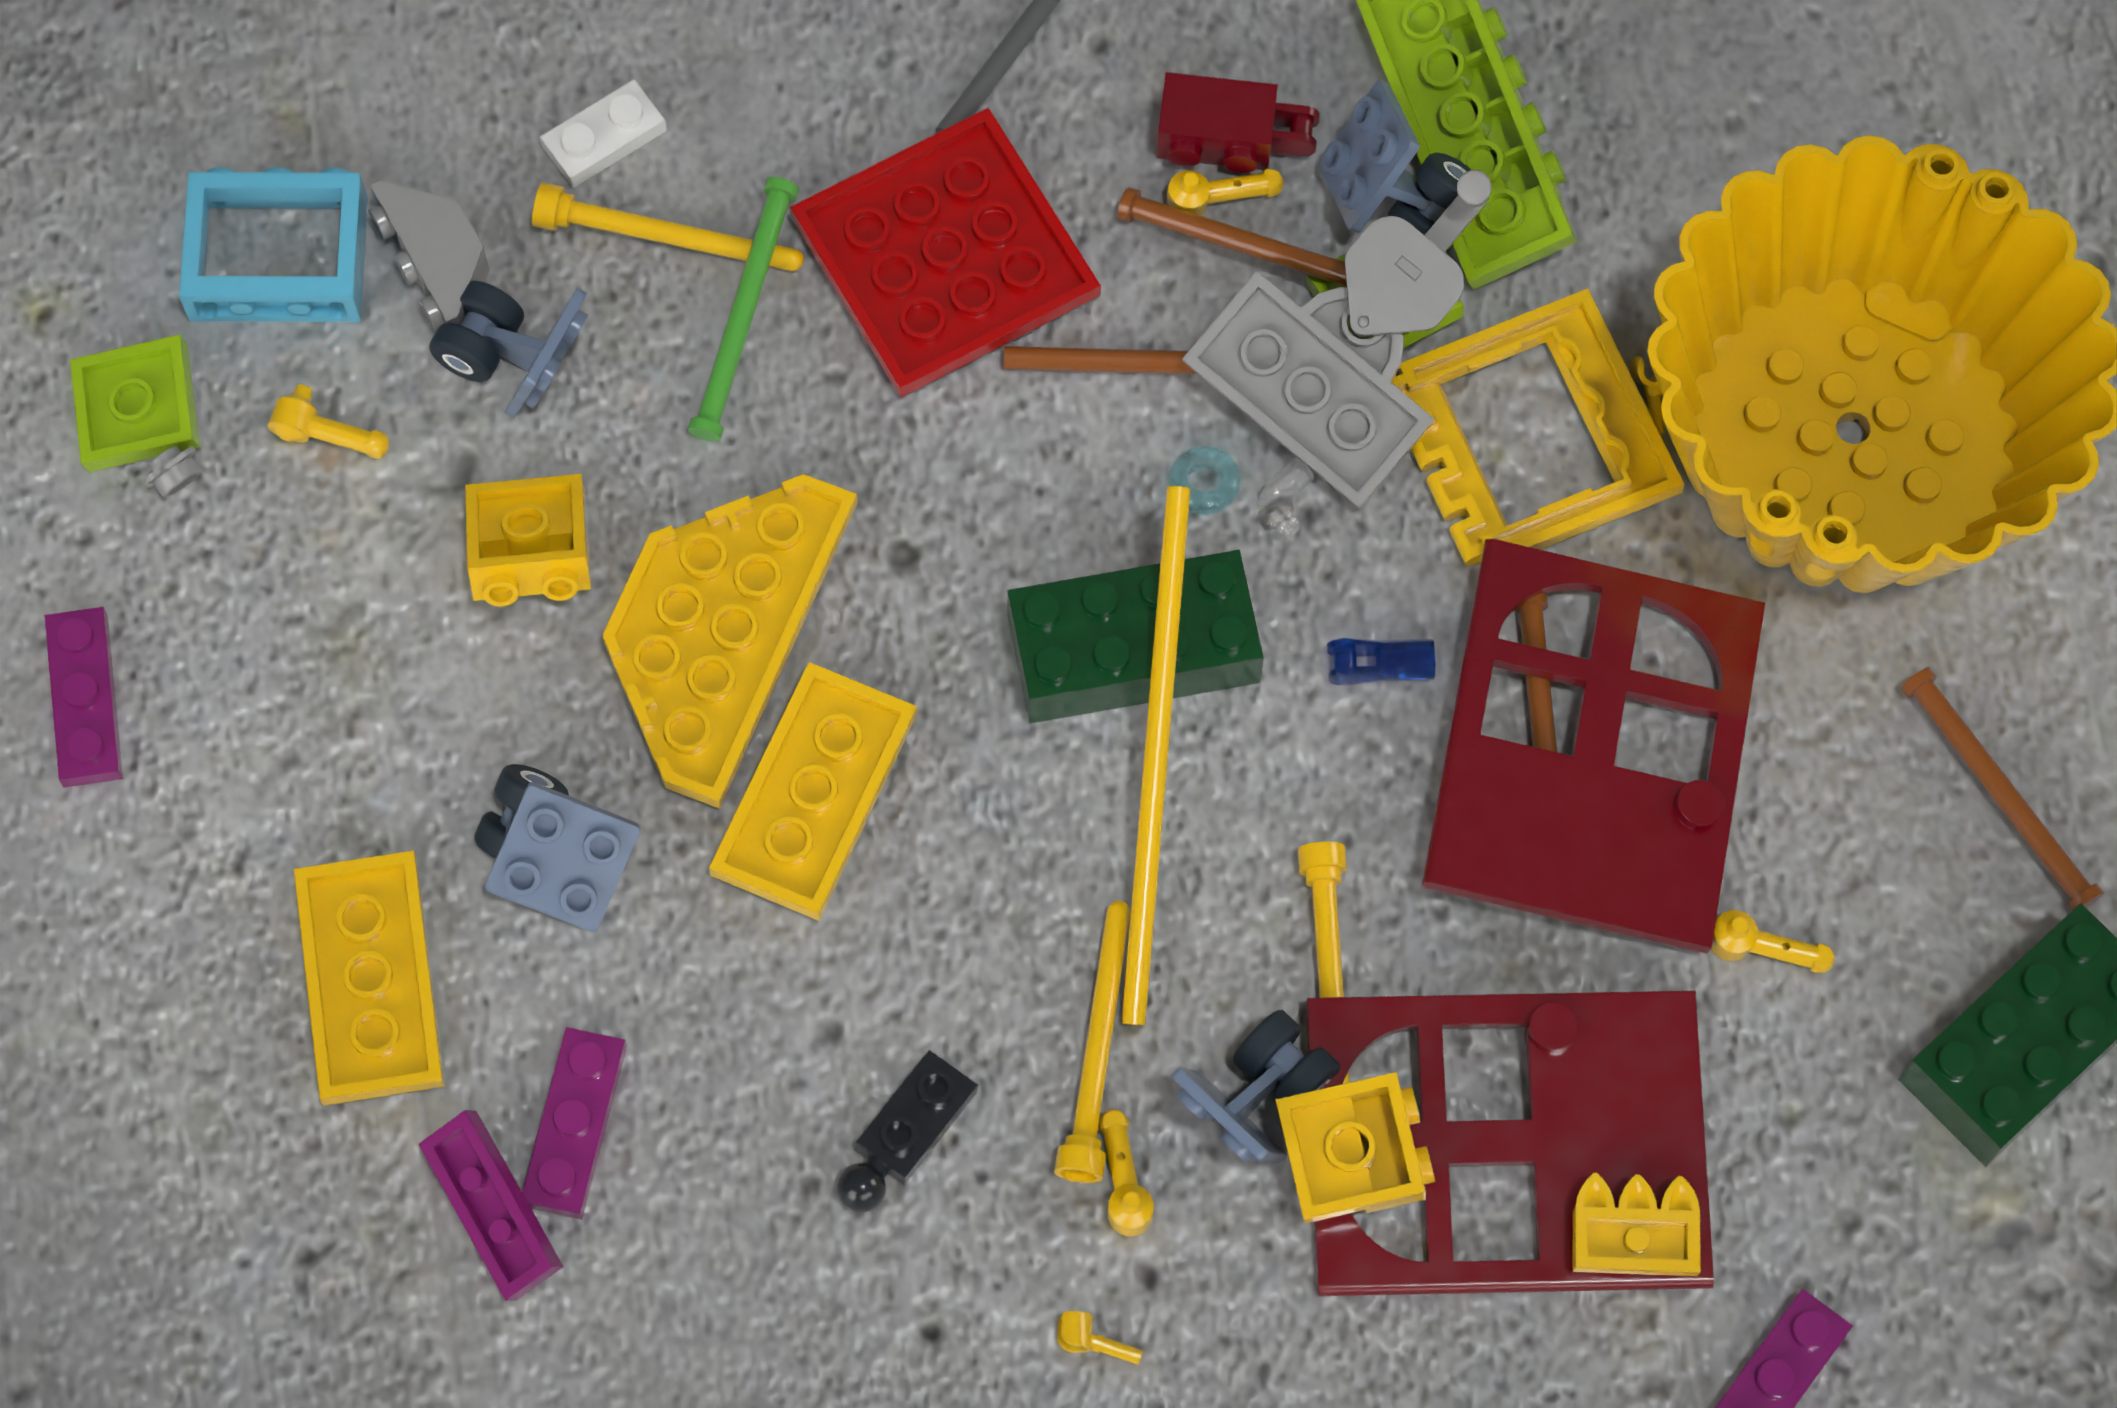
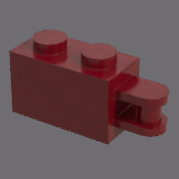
[1156,72,1320,173]

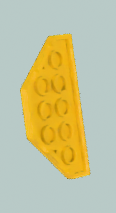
[602,474,858,809]

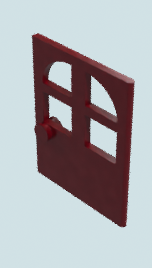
[1422,539,1765,954]
[1306,990,1714,1296]

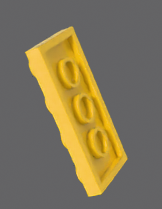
[709,662,917,921]
[294,850,445,1106]

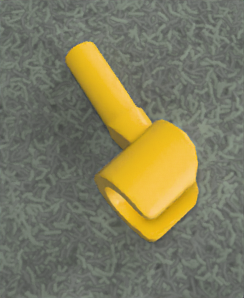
[1629,355,1665,434]
[1057,1311,1143,1365]

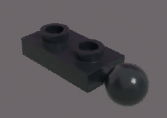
[837,1050,978,1212]

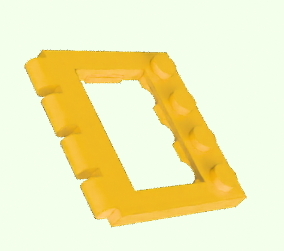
[1391,288,1684,566]

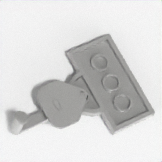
[1182,170,1492,510]

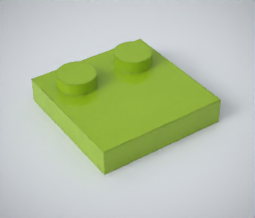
[70,334,200,472]

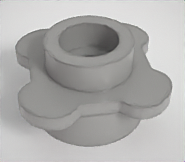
[145,446,203,498]

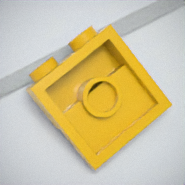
[465,473,591,607]
[1276,1072,1435,1224]

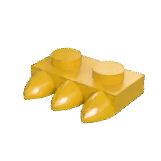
[1573,1173,1700,1276]

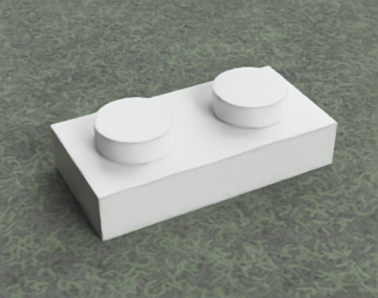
[540,79,667,188]

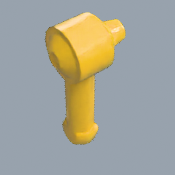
[1166,169,1284,216]
[267,384,390,459]
[1711,910,1835,973]
[1099,1109,1154,1237]

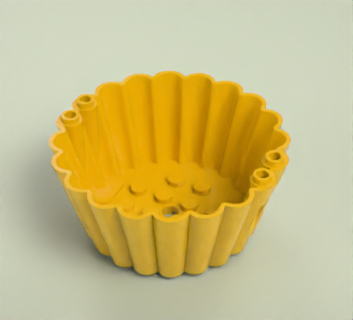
[1647,135,2117,593]

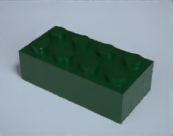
[1007,549,1264,724]
[1898,903,2117,1167]

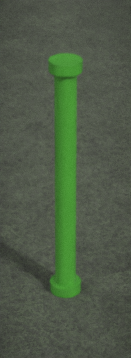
[687,177,799,442]

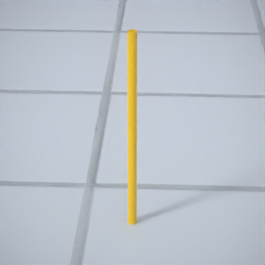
[1121,486,1191,1026]

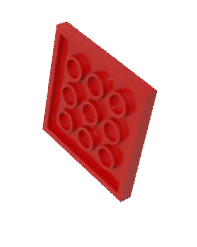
[790,107,1101,398]

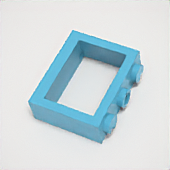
[179,167,368,322]

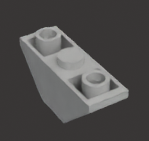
[368,180,489,331]

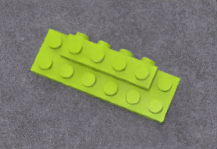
[1356,0,1578,290]

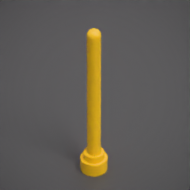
[532,182,804,271]
[1298,841,1350,1084]
[1054,900,1131,1183]

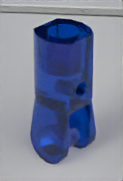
[1327,638,1436,686]

